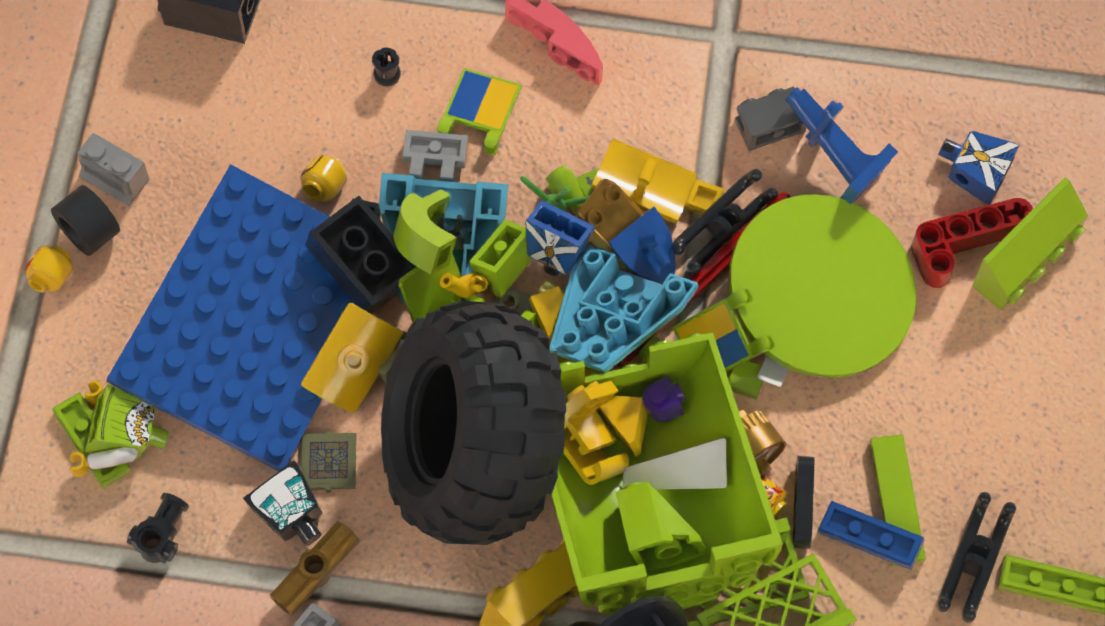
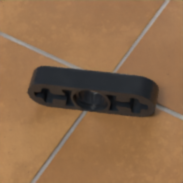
[793,455,815,549]

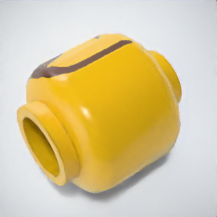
[300,155,347,202]

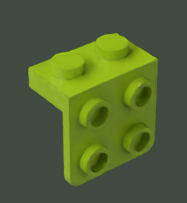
[399,253,485,322]

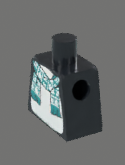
[243,460,323,546]

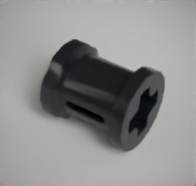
[372,47,401,87]

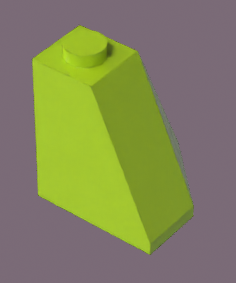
[615,481,708,574]

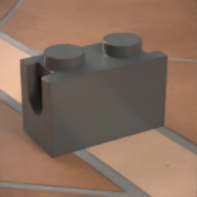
[735,86,806,151]

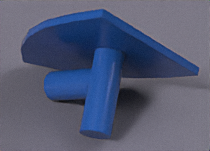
[608,206,676,283]

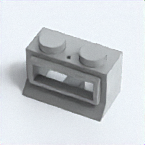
[77,133,150,206]

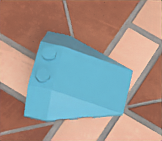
[379,173,509,303]

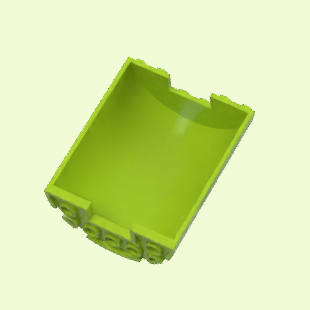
[551,332,783,615]

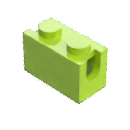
[469,219,532,298]

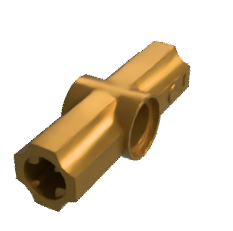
[270,521,360,616]

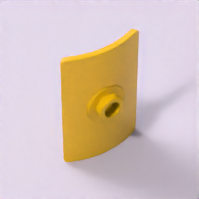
[591,139,697,223]
[301,303,403,413]

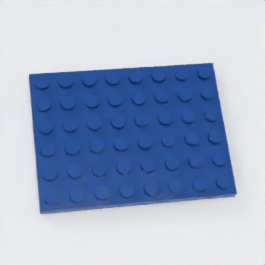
[106,164,355,471]

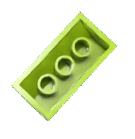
[972,177,1088,310]

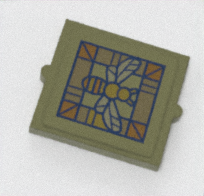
[301,430,357,493]

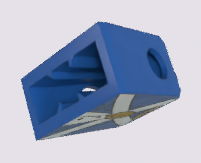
[938,131,1019,205]
[525,200,595,276]

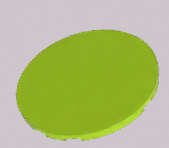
[728,194,916,379]

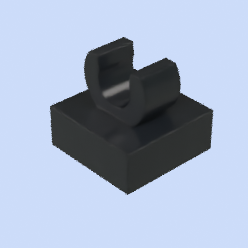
[437,213,467,250]

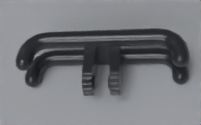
[670,169,778,274]
[936,492,1017,623]

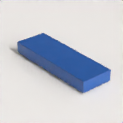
[818,501,925,570]

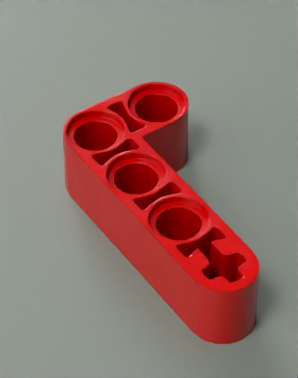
[911,198,1033,288]

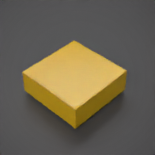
[684,179,725,215]

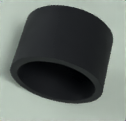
[51,185,120,256]

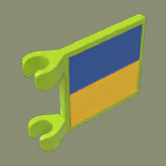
[437,68,522,155]
[672,289,775,372]

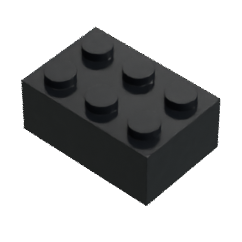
[305,196,417,314]

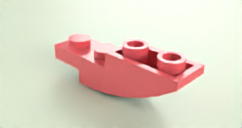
[505,0,603,85]

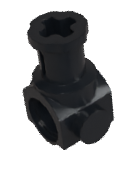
[127,493,189,564]

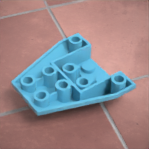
[550,245,699,373]

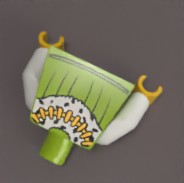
[69,380,169,477]

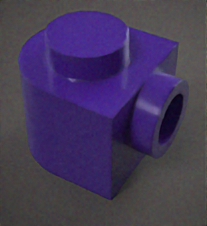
[643,376,686,422]

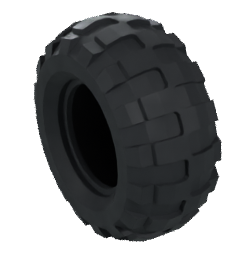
[381,301,567,545]

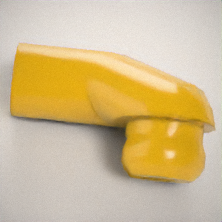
[440,273,488,298]

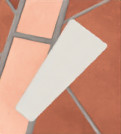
[623,438,727,490]

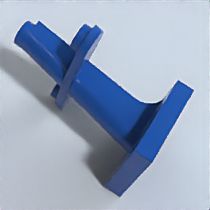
[785,87,899,205]

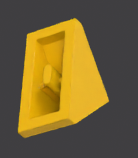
[597,396,648,457]

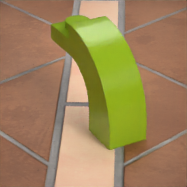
[393,189,457,275]

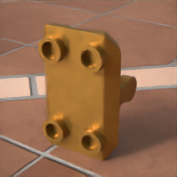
[576,178,644,277]

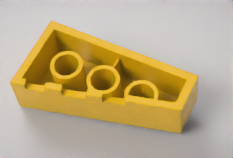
[479,540,579,626]

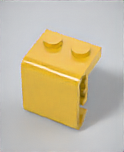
[563,381,629,485]

